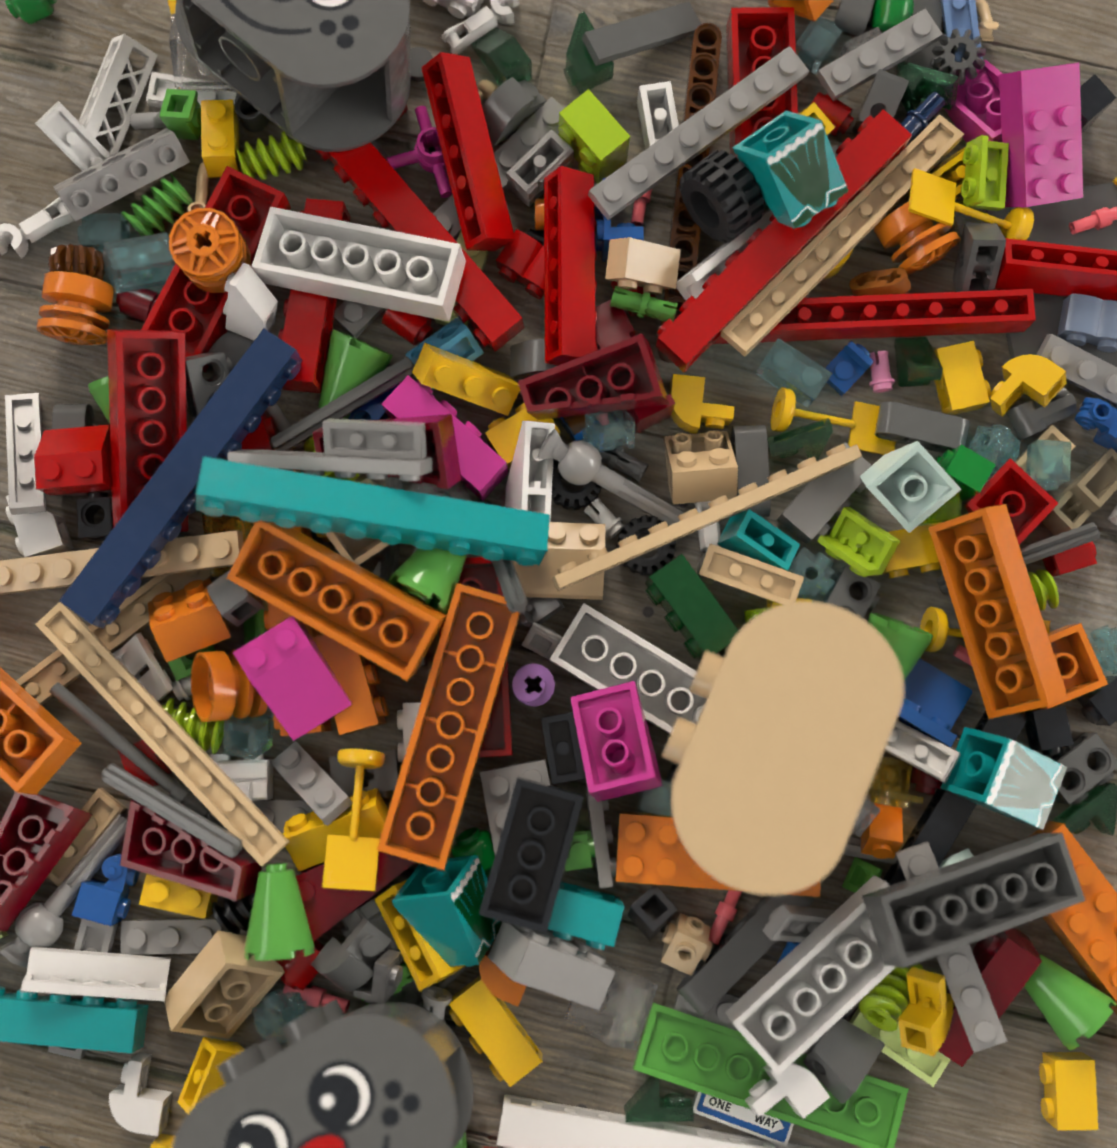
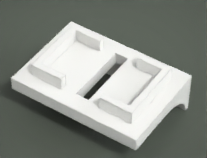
[113,633,173,702]

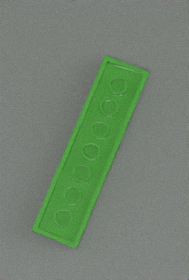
[632,1002,909,1148]

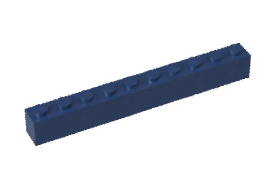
[59,328,303,629]

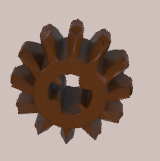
[48,243,105,280]

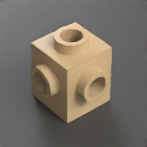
[661,913,713,976]

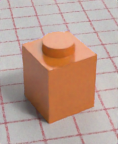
[860,802,903,859]

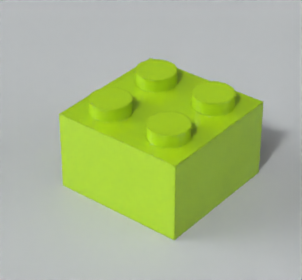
[558,89,630,184]

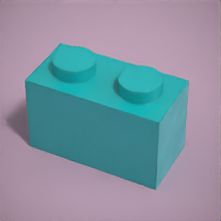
[717,509,800,571]

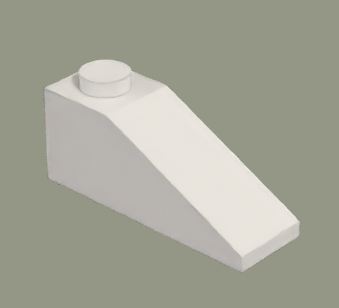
[505,421,555,521]

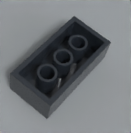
[479,776,584,934]

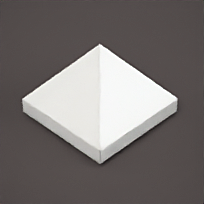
[522,622,563,659]

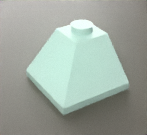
[860,441,961,533]

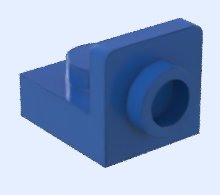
[819,341,874,396]

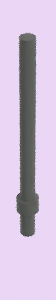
[49,682,210,817]

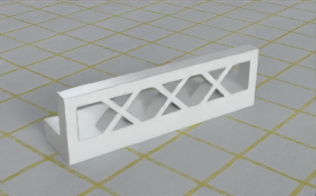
[79,34,158,156]
[676,209,773,301]
[21,947,171,1001]

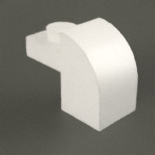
[109,1052,172,1136]
[745,1063,830,1119]

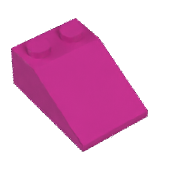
[934,60,1003,144]
[233,616,353,741]
[570,681,662,802]

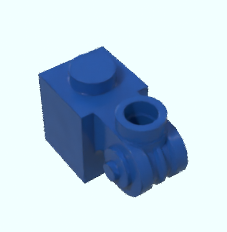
[1075,397,1117,453]
[72,853,140,926]

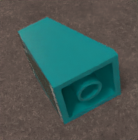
[733,111,848,229]
[941,727,1067,830]
[392,855,503,967]

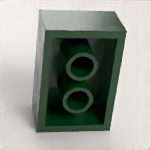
[645,554,739,661]

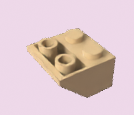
[664,430,738,504]

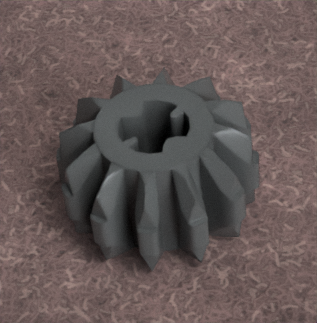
[930,28,987,86]

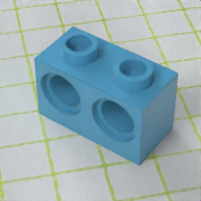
[405,317,484,390]

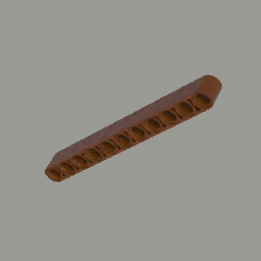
[657,23,722,363]

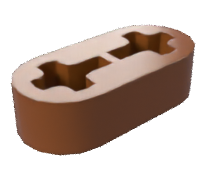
[849,268,911,296]

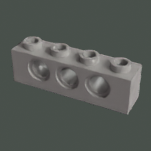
[53,128,190,222]

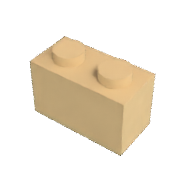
[605,237,681,295]

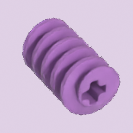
[512,663,555,707]

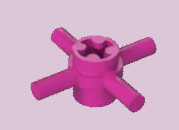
[386,105,452,198]

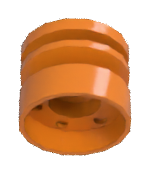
[874,201,961,275]
[169,208,251,293]
[36,271,115,345]
[191,649,268,722]

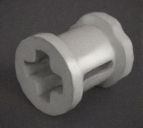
[421,986,452,1024]

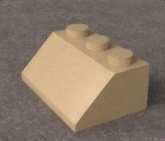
[513,522,605,600]
[164,930,284,1039]

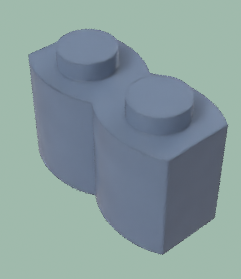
[1057,294,1117,352]

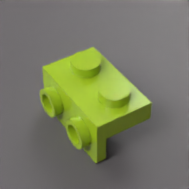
[961,135,1009,211]
[817,507,900,577]

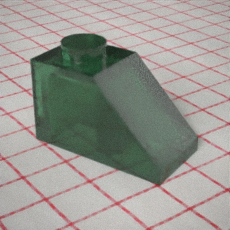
[563,11,614,95]
[471,27,532,85]

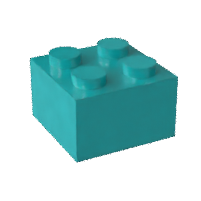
[548,881,624,950]

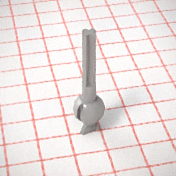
[537,429,685,526]
[0,814,128,967]

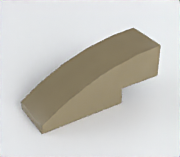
[1042,448,1117,536]

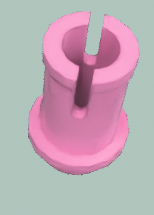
[869,351,895,393]

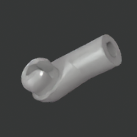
[130,106,177,130]

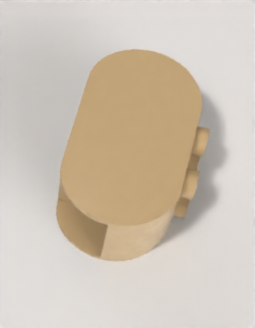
[662,601,904,895]

